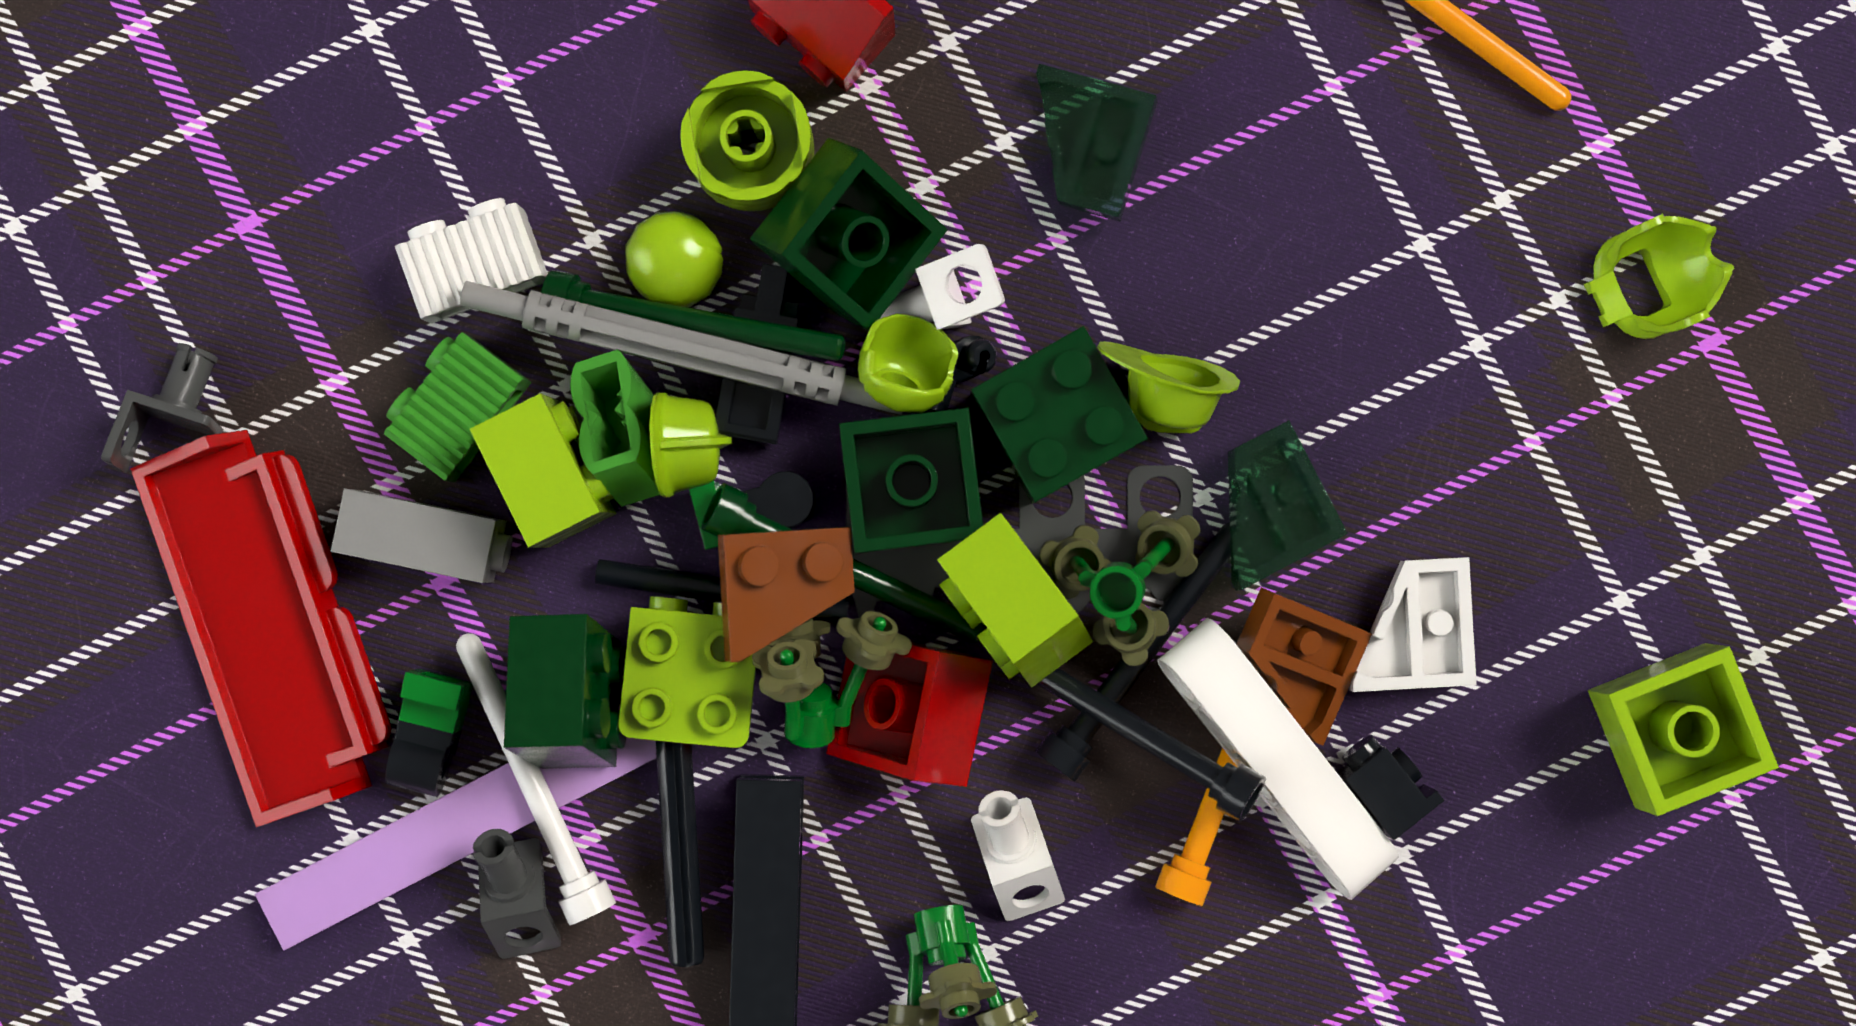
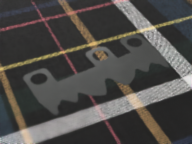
[846,465,1193,618]

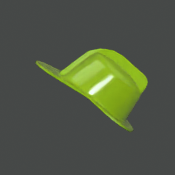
[1097,341,1240,433]
[649,392,732,498]

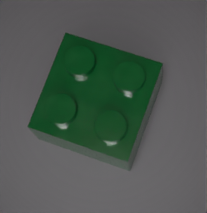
[750,138,948,331]
[970,326,1148,504]
[839,408,983,554]
[504,614,626,769]

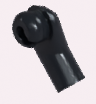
[927,335,997,412]

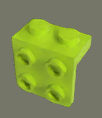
[619,596,756,748]

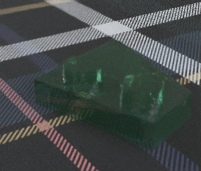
[1036,64,1158,222]

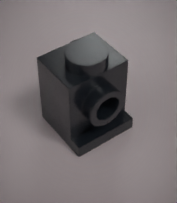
[1337,735,1445,840]

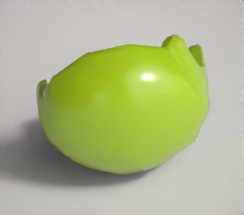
[625,211,723,308]
[858,314,958,413]

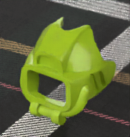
[1583,214,1734,339]

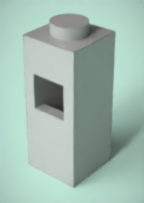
[331,488,512,583]

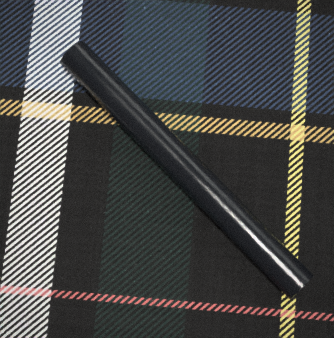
[595,559,850,621]

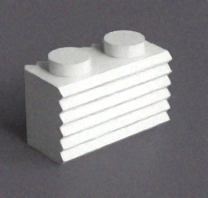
[395,198,548,324]

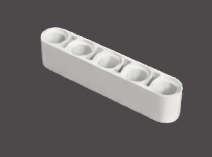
[1157,618,1399,900]

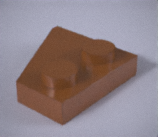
[718,527,855,662]
[1236,587,1372,746]

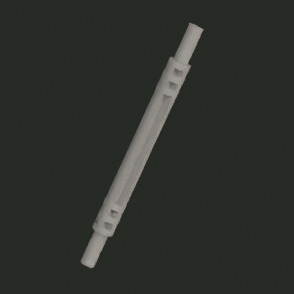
[460,281,902,415]

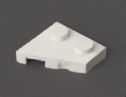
[1349,557,1477,692]

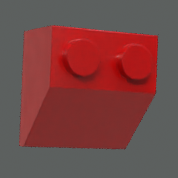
[748,0,895,92]
[826,642,993,787]

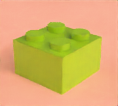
[469,393,617,548]
[937,513,1093,688]
[1587,643,1779,816]

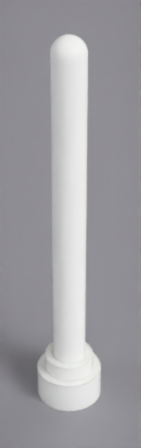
[456,633,616,925]

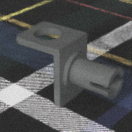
[101,343,223,473]
[473,829,561,959]

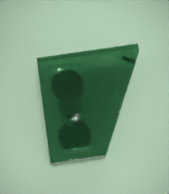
[1228,420,1348,591]

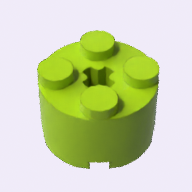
[680,71,814,211]

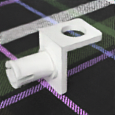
[880,244,1005,330]
[971,790,1065,921]

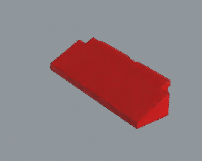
[130,430,391,827]

